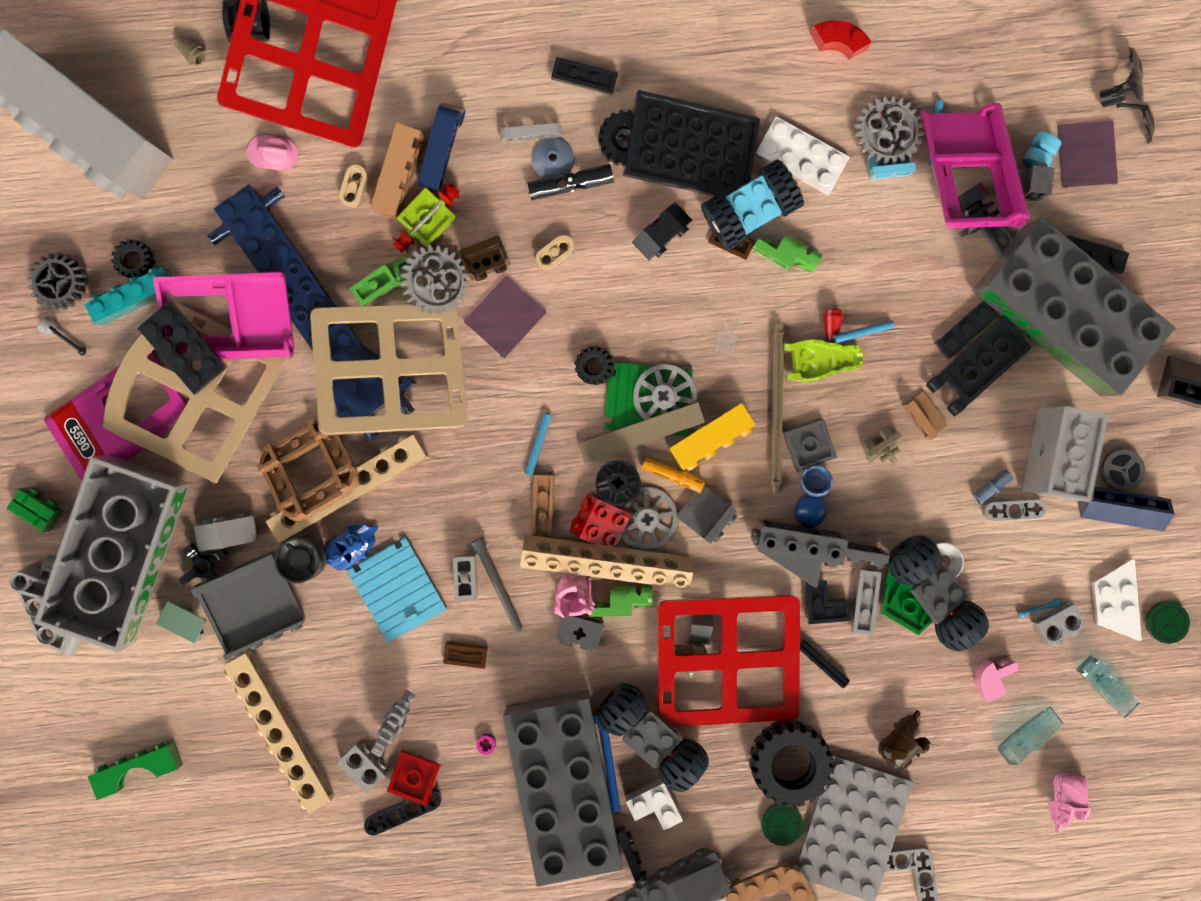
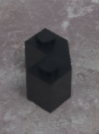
[632,201,693,261]

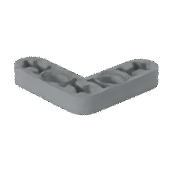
[884,846,938,901]

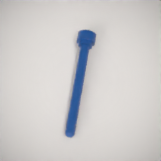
[593,713,620,813]

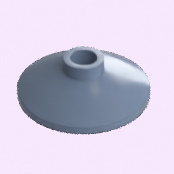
[532,138,574,178]

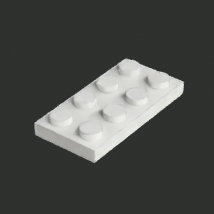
[755,116,850,195]

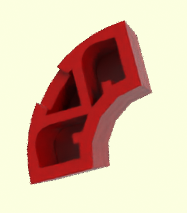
[810,20,872,60]

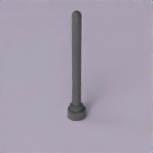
[469,537,522,632]

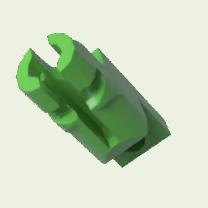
[752,235,823,273]
[349,255,417,307]
[589,585,653,617]

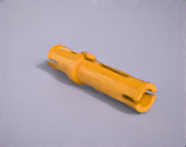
[642,457,705,493]

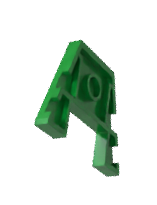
[880,548,965,635]

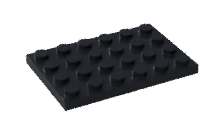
[623,90,760,196]

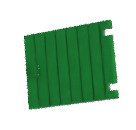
[603,362,693,437]

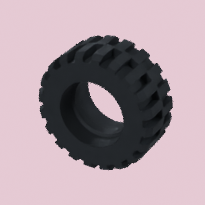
[749,720,834,807]

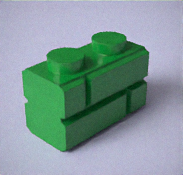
[6,486,63,532]

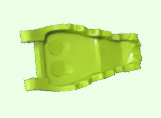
[784,340,863,382]

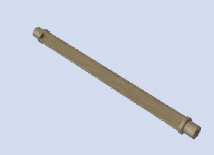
[770,324,785,493]

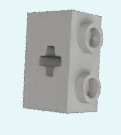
[453,554,478,600]

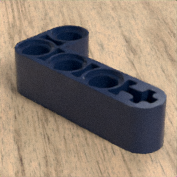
[418,103,466,191]

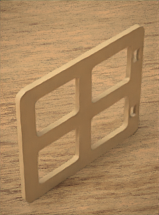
[310,305,468,435]

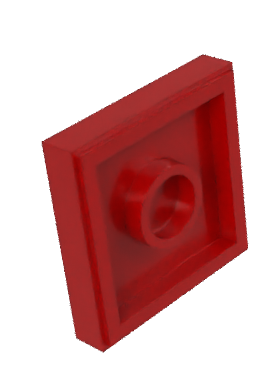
[387,750,442,806]

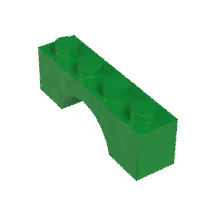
[88,741,183,800]

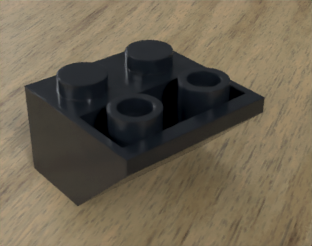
[1157,356,1201,408]

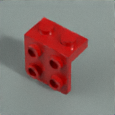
[570,493,630,547]

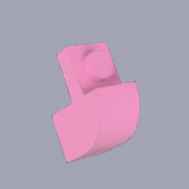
[975,658,1020,702]

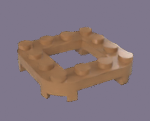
[257,419,359,522]
[726,860,817,901]

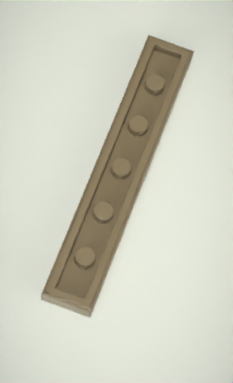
[578,402,705,463]

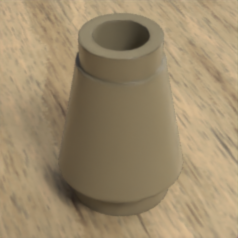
[174,36,207,66]

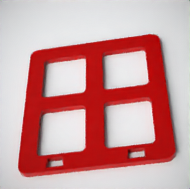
[657,595,800,727]

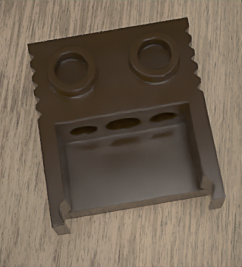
[459,235,511,282]

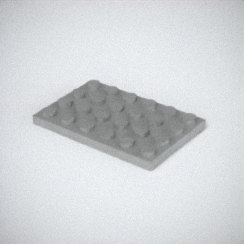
[796,754,914,901]

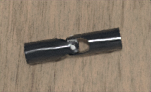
[527,164,614,201]

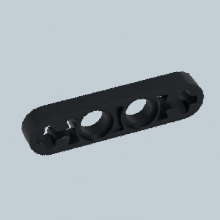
[364,789,442,836]

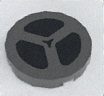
[1101,449,1145,491]

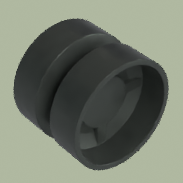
[274,536,326,583]

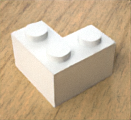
[625,778,683,830]

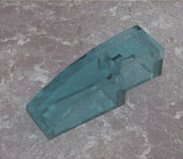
[1076,655,1140,718]
[996,707,1064,765]

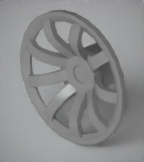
[633,364,697,420]
[617,487,678,550]

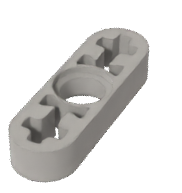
[500,123,562,142]
[982,499,1046,521]

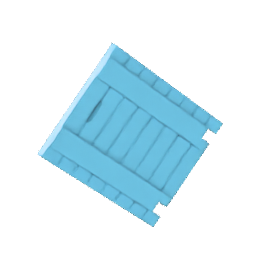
[346,536,447,643]

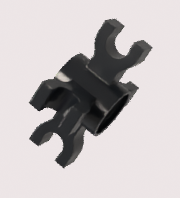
[178,542,228,586]

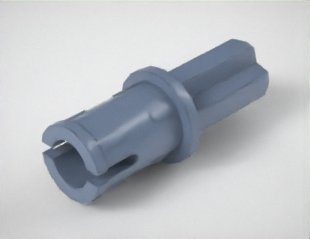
[972,470,1013,505]

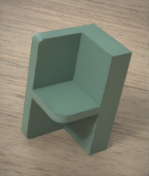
[156,601,206,643]

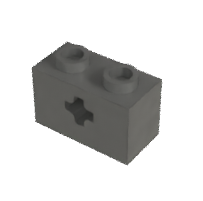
[556,615,604,651]

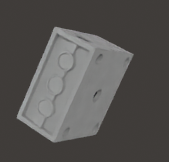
[1022,406,1108,502]

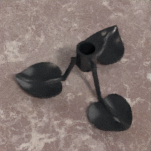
[1100,47,1155,143]

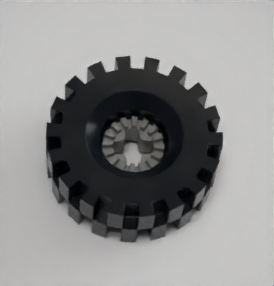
[599,110,633,167]

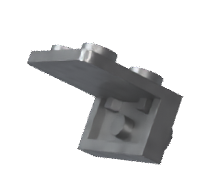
[677,485,737,544]

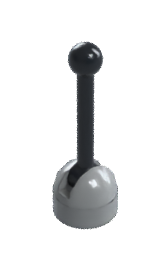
[37,316,87,356]

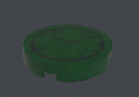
[1146,601,1190,644]
[761,803,804,846]

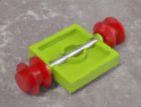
[392,183,460,253]

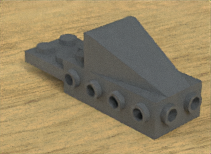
[751,519,889,587]
[606,847,731,901]

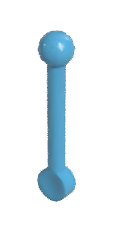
[1018,599,1061,618]

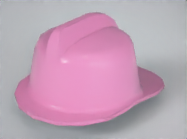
[247,135,298,171]

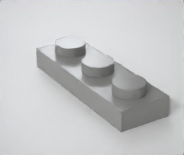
[851,569,882,636]

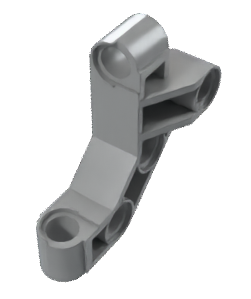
[9,554,81,656]

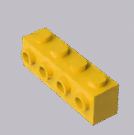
[668,403,755,471]

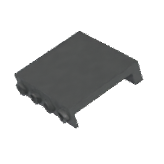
[191,551,306,659]

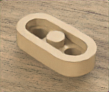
[339,165,368,208]
[536,235,574,270]

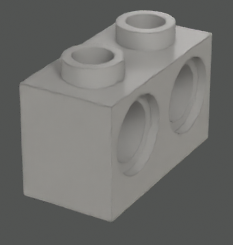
[1031,602,1087,647]
[337,741,388,793]

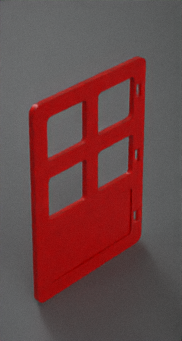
[217,0,397,148]

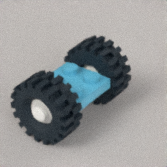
[701,159,804,251]

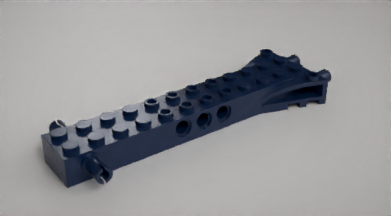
[207,184,417,442]

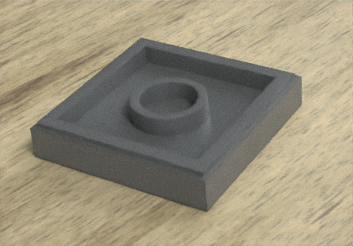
[783,418,837,472]

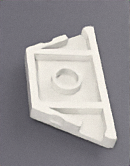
[1091,559,1142,641]

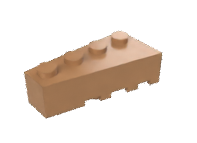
[369,122,426,220]

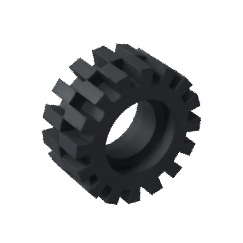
[111,239,155,278]
[574,346,615,385]

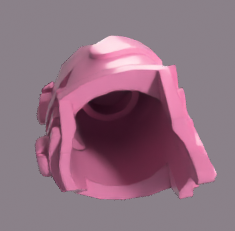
[553,573,595,618]
[1047,772,1091,832]

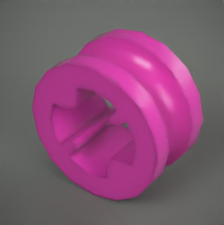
[476,734,496,755]

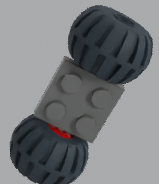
[888,535,989,651]
[596,683,709,792]

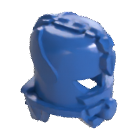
[324,523,378,571]

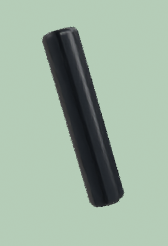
[800,640,850,688]

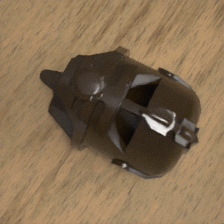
[878,710,931,770]

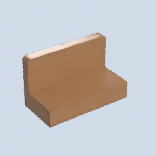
[902,392,947,440]

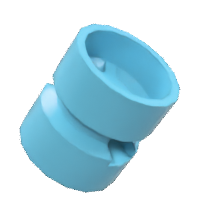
[1022,132,1062,167]

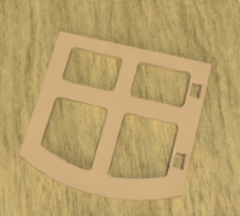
[103,303,288,484]

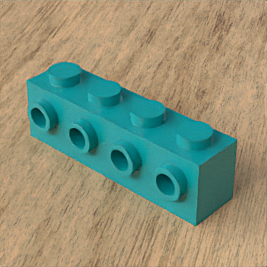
[84,266,172,326]

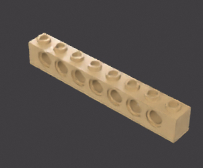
[266,433,428,543]
[520,535,693,590]
[223,650,334,814]

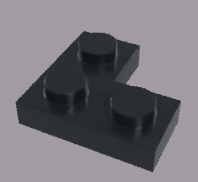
[805,580,851,625]

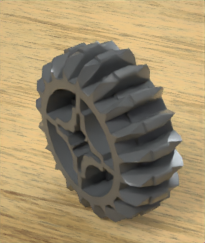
[27,253,88,311]

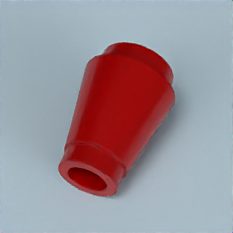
[822,309,844,340]

